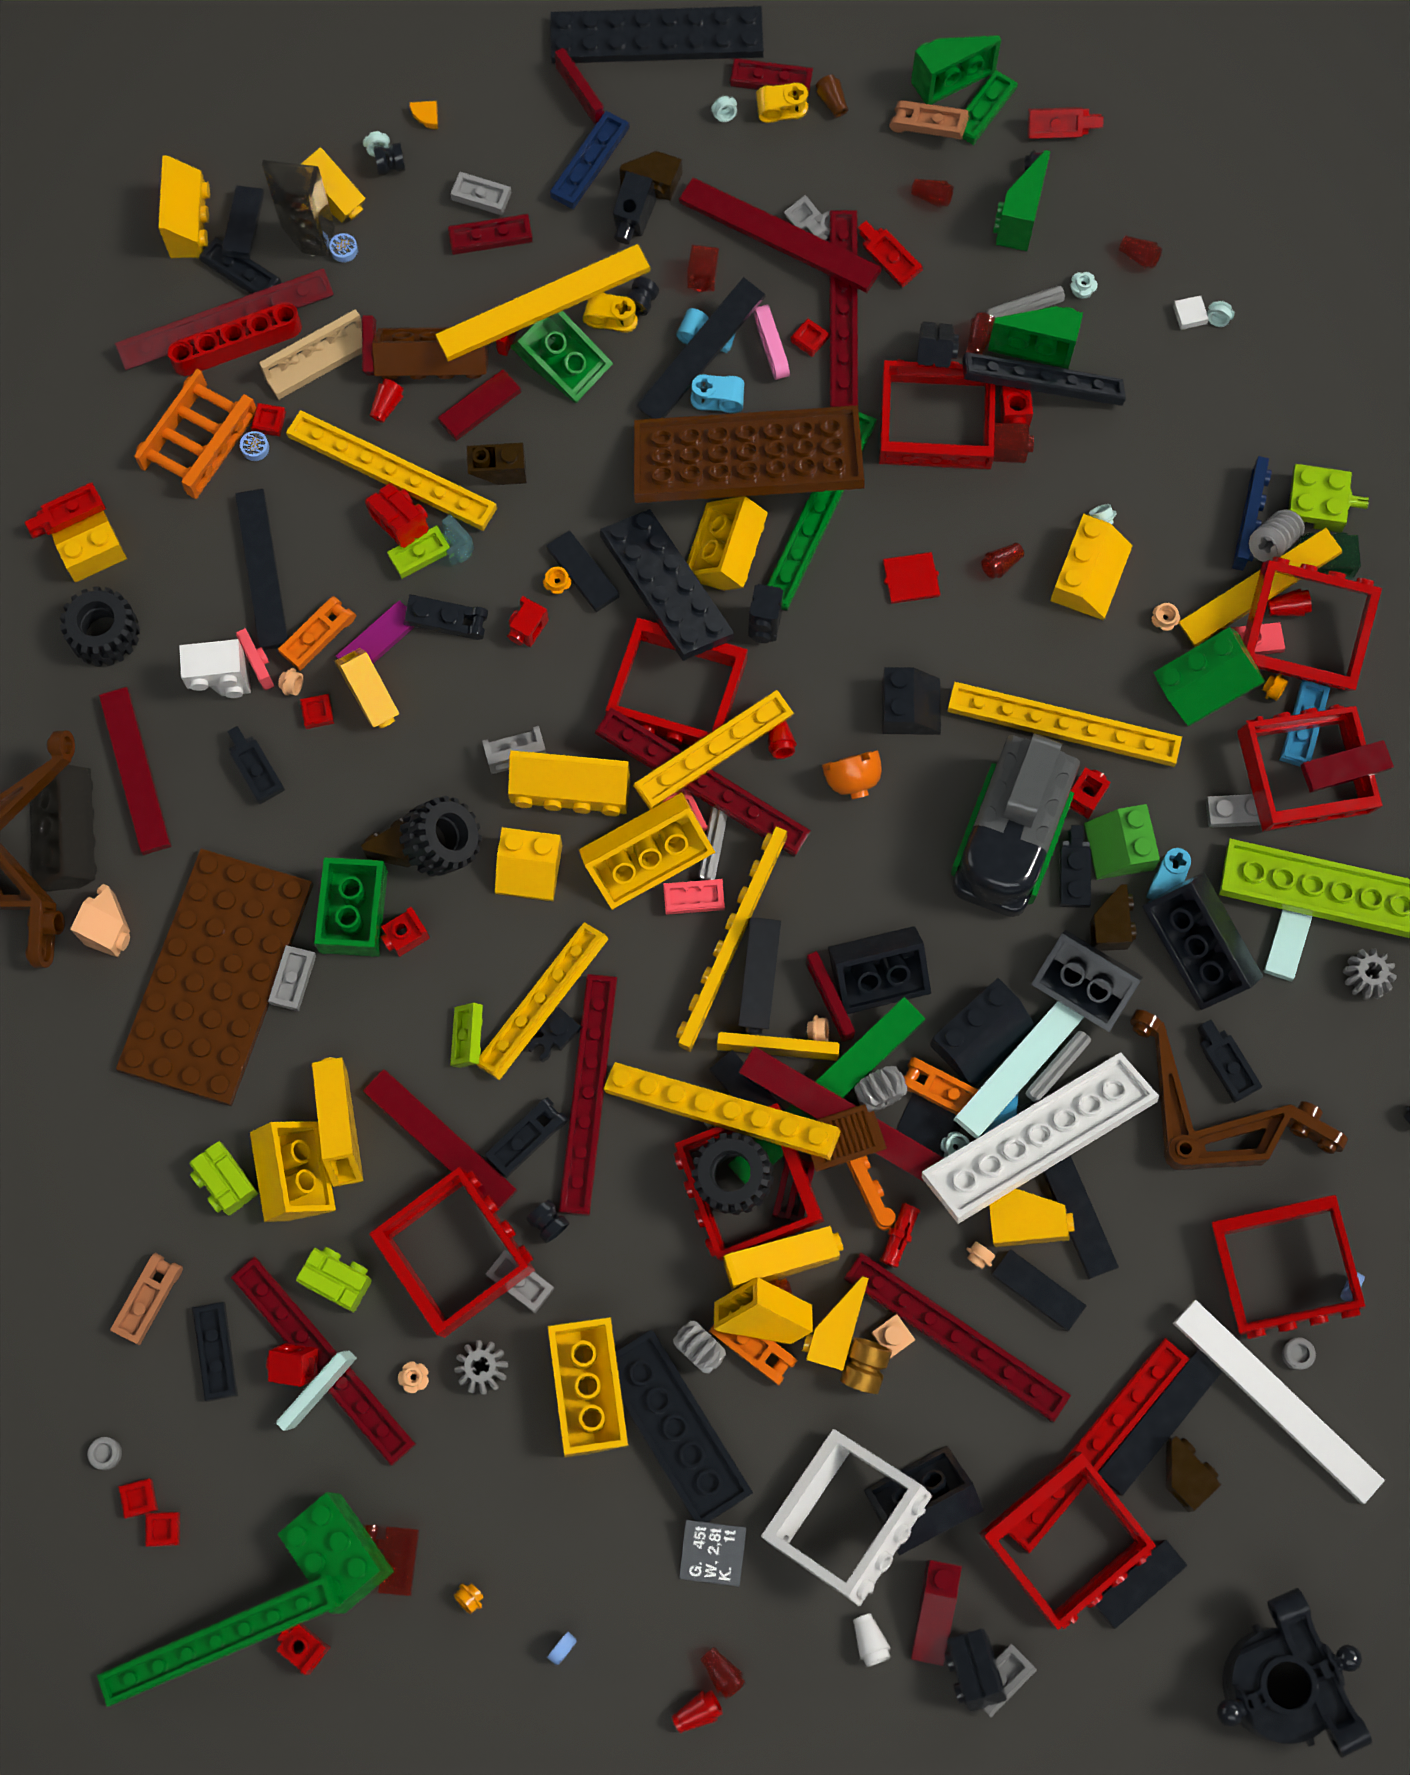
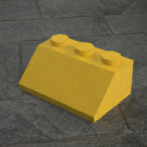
[159,156,210,258]
[687,496,768,590]
[1050,514,1133,620]
[250,1121,336,1222]

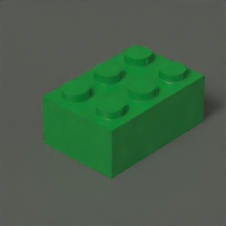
[314,857,388,957]
[278,1492,394,1614]

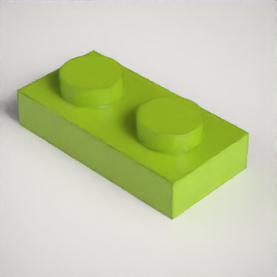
[387,526,452,579]
[450,1003,483,1068]

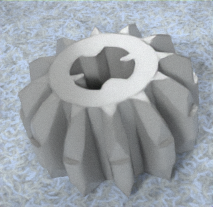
[1343,948,1397,1000]
[854,1066,908,1112]
[673,1321,726,1374]
[454,1340,508,1395]

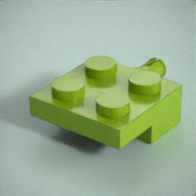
[1288,464,1369,533]

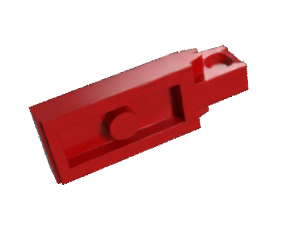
[1027,107,1103,139]
[858,221,923,288]
[24,483,106,538]

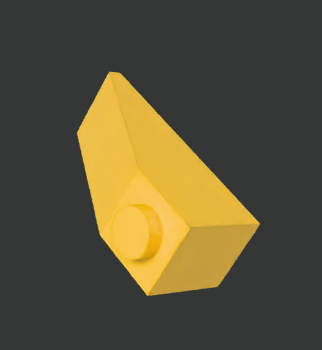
[802,1276,869,1371]

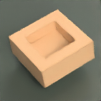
[871,1314,915,1359]

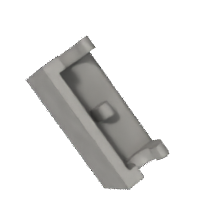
[482,726,546,774]

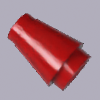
[369,379,404,423]
[1267,588,1312,616]
[768,720,797,759]
[672,1690,723,1733]

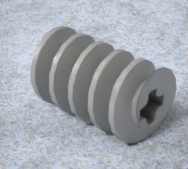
[1249,510,1305,562]

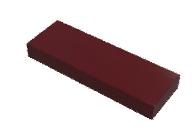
[555,48,604,126]
[730,58,813,96]
[448,214,533,255]
[438,369,521,441]
[1300,740,1394,793]
[806,951,855,1042]

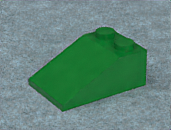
[911,35,1002,105]
[993,150,1050,251]
[988,306,1083,369]
[510,311,613,403]

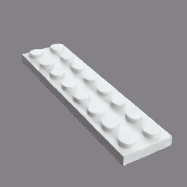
[922,1052,1159,1224]

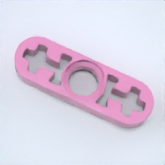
[753,305,790,380]

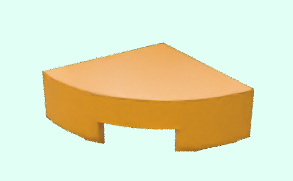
[410,101,438,129]

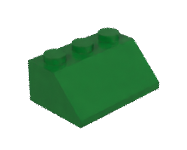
[1153,627,1265,726]

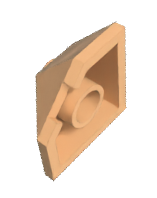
[70,884,130,958]

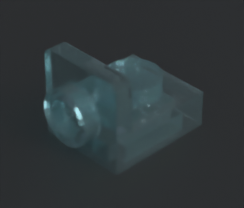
[442,514,475,566]

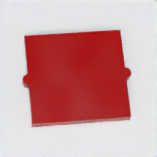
[883,552,940,604]

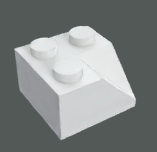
[179,639,251,698]

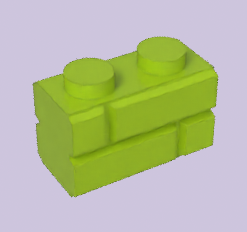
[189,1141,259,1216]
[296,1247,372,1313]

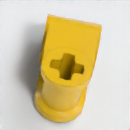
[756,83,808,123]
[582,292,638,333]

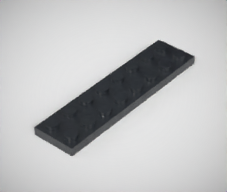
[550,6,764,64]

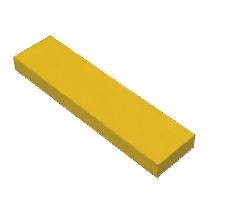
[717,1032,840,1061]

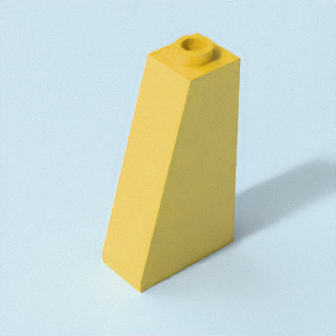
[312,1057,364,1187]
[724,1226,843,1291]

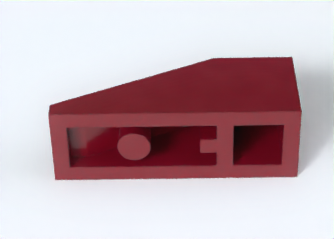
[911,1560,962,1666]

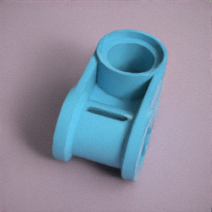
[690,374,745,413]
[1146,848,1191,900]

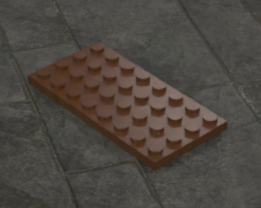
[634,406,865,503]
[116,848,314,1106]

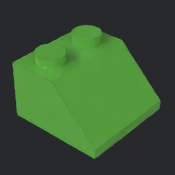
[1084,804,1160,880]

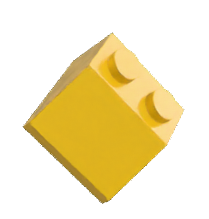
[52,511,127,583]
[495,827,563,902]

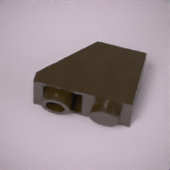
[620,151,682,201]
[467,442,527,485]
[361,817,412,868]
[1090,884,1137,951]
[1166,1436,1222,1512]

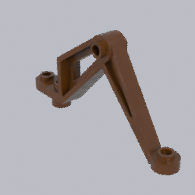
[0,730,75,968]
[1130,1009,1348,1170]

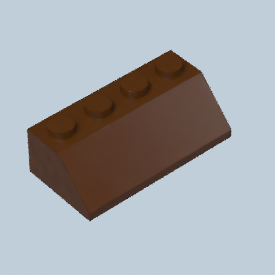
[372,327,488,380]

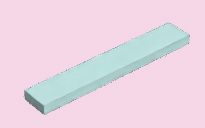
[954,1001,1084,1139]

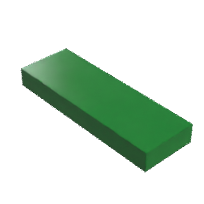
[962,70,1018,145]

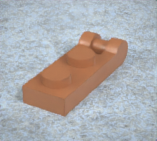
[889,100,969,139]
[110,1253,183,1345]

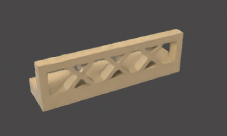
[259,309,362,400]

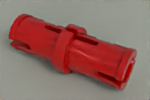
[879,1203,921,1268]

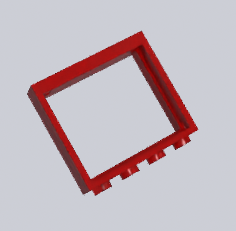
[879,359,996,469]
[1242,557,1382,691]
[605,618,748,746]
[1237,704,1383,831]
[673,1103,825,1262]
[369,1166,535,1338]
[1211,1194,1366,1339]
[978,1451,1156,1630]

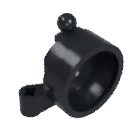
[1217,1588,1372,1758]

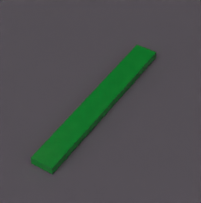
[767,412,877,611]
[728,997,926,1184]
[97,1575,341,1707]

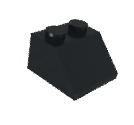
[882,667,941,735]

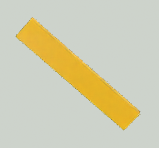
[1179,528,1343,647]
[633,690,794,810]
[476,922,609,1080]

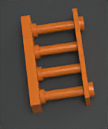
[134,369,256,499]

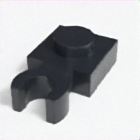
[528,1007,581,1062]

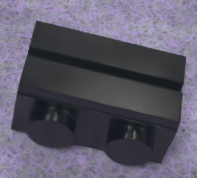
[917,321,959,368]
[748,584,784,644]
[944,1629,1007,1711]

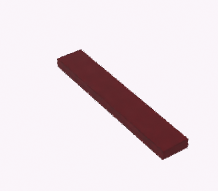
[99,687,172,855]
[363,1069,517,1214]

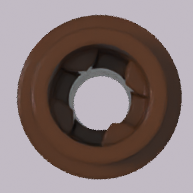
[815,74,849,118]

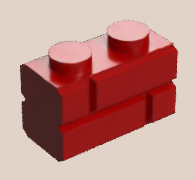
[365,483,429,548]

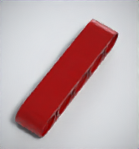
[168,302,302,376]

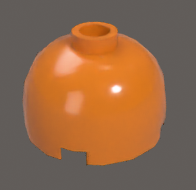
[822,750,882,799]

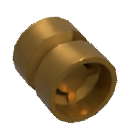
[840,1337,892,1394]

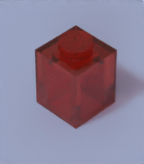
[687,245,719,292]
[993,423,1034,463]

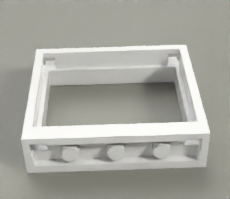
[761,1429,932,1606]

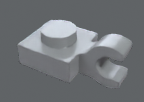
[784,195,828,241]

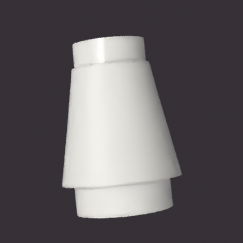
[853,1614,890,1667]

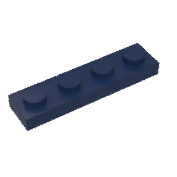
[550,111,629,210]
[1232,456,1272,571]

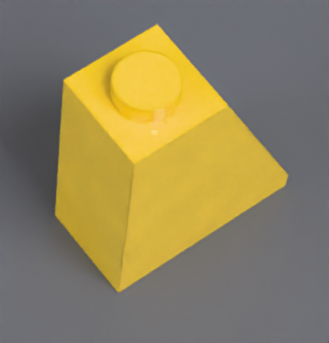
[293,147,366,222]
[334,648,399,729]
[989,1189,1075,1247]
[714,1277,813,1344]

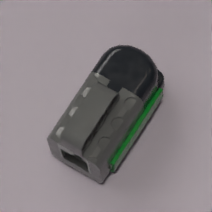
[951,733,1080,917]

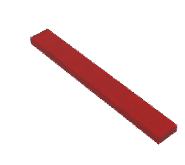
[1007,1338,1190,1553]

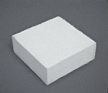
[1173,296,1209,330]

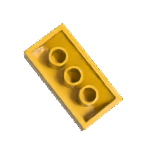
[508,750,630,816]
[579,792,716,910]
[548,1317,628,1457]

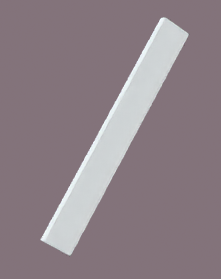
[1173,1300,1385,1504]

